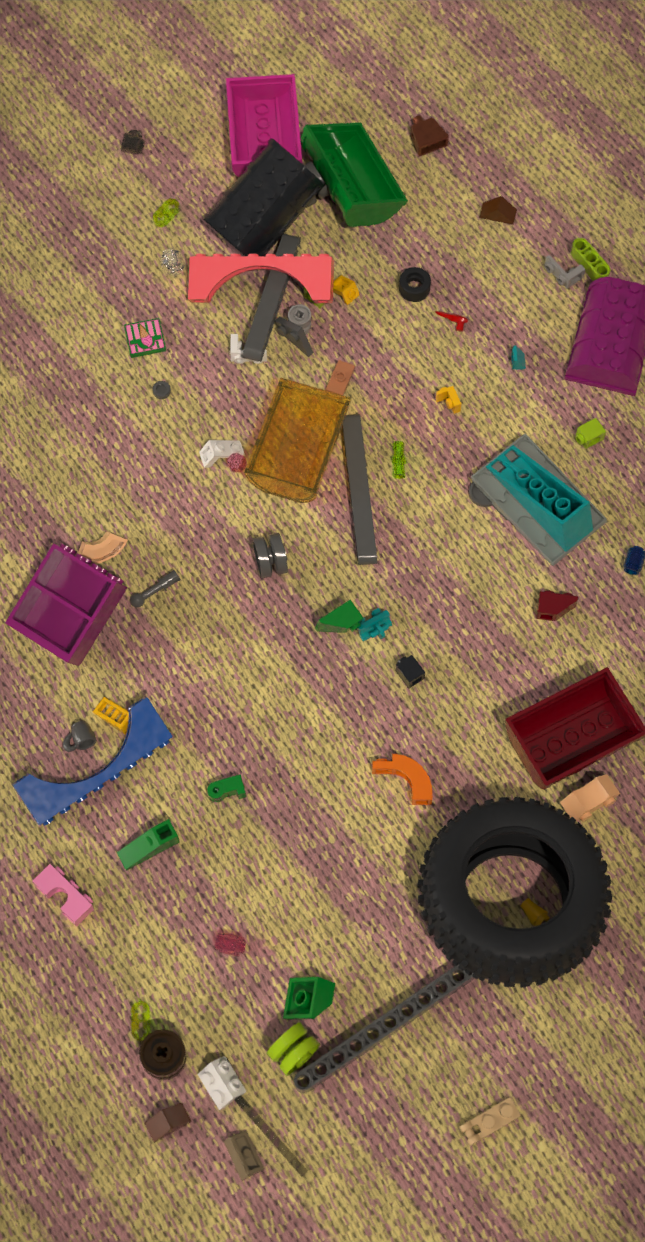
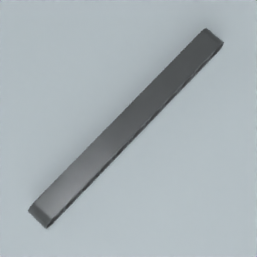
[294,964,475,1093]

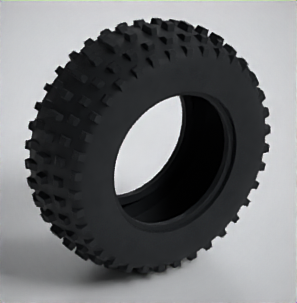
[417,797,612,988]

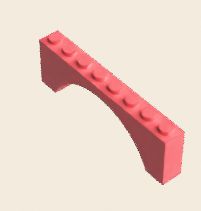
[188,254,334,303]

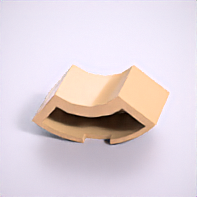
[78,531,128,564]
[560,774,620,822]

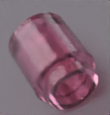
[215,932,246,957]

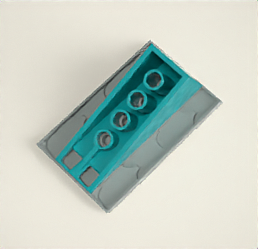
[471,433,607,566]

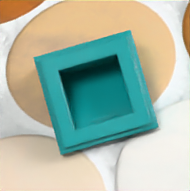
[511,345,526,370]

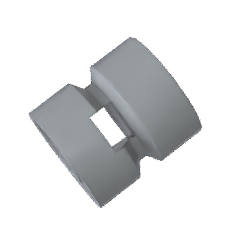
[288,304,311,335]

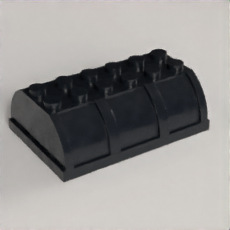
[203,138,325,256]

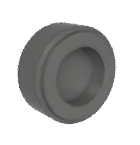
[152,381,171,399]

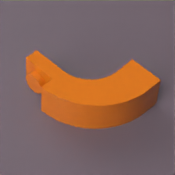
[372,754,433,805]

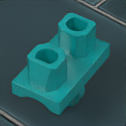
[358,608,392,642]

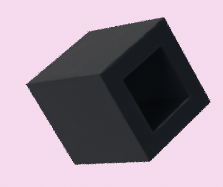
[395,655,425,689]

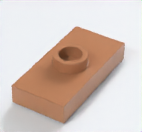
[326,360,355,398]

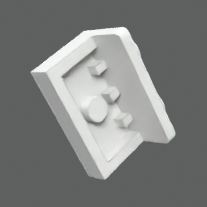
[198,1056,246,1110]

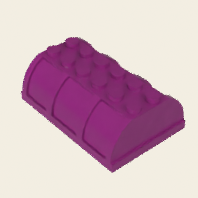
[564,277,645,396]

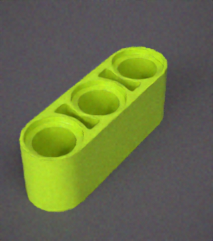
[571,238,610,281]

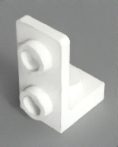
[230,334,267,364]
[199,440,245,468]

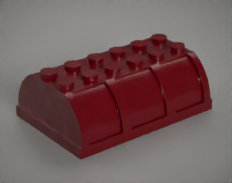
[504,667,645,790]

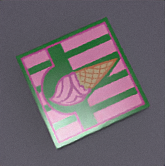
[124,318,166,358]

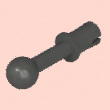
[130,570,181,607]

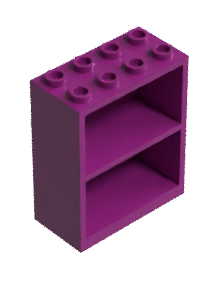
[5,543,128,666]

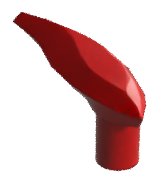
[435,311,468,332]

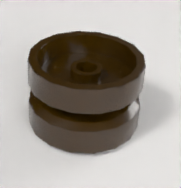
[139,1029,187,1080]

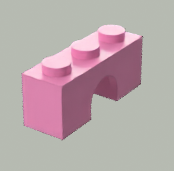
[33,864,94,927]

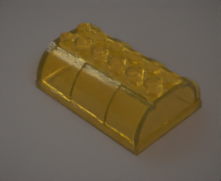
[244,377,351,503]

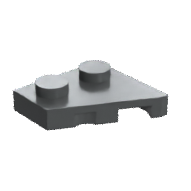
[275,317,313,357]

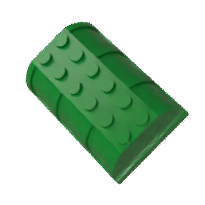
[300,122,408,227]

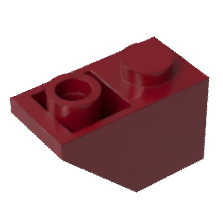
[536,590,578,621]

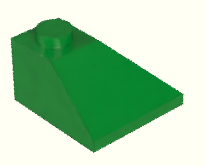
[315,599,364,633]
[283,977,336,1020]

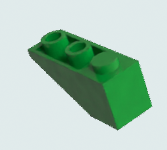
[117,819,180,871]

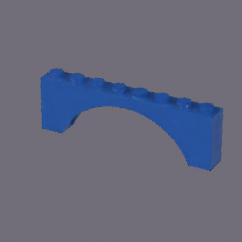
[11,697,173,826]

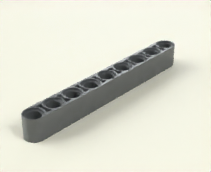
[243,234,301,362]
[341,414,377,565]

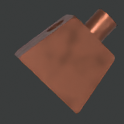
[410,115,449,157]

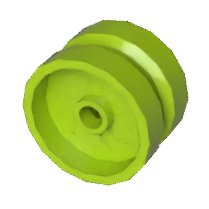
[267,1022,320,1076]

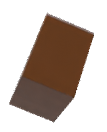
[479,196,517,225]
[144,1103,192,1143]

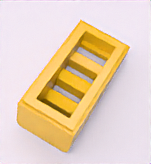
[93,697,129,735]

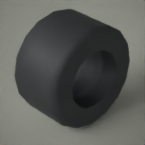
[399,267,431,302]

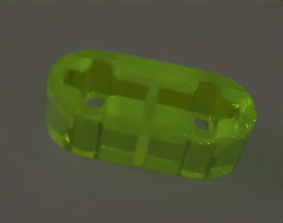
[153,198,180,227]
[131,1001,151,1042]

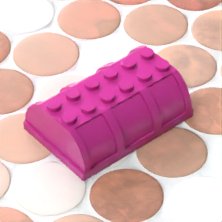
[226,74,302,178]

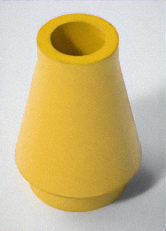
[520,898,550,926]

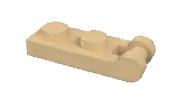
[459,1097,521,1146]

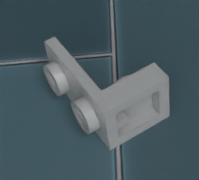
[544,255,585,289]

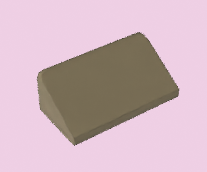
[224,1130,264,1181]

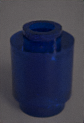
[623,546,645,575]

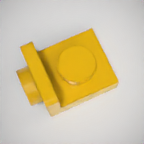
[333,275,360,305]
[435,386,461,414]

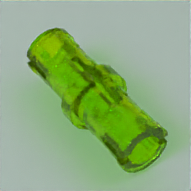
[392,441,406,479]

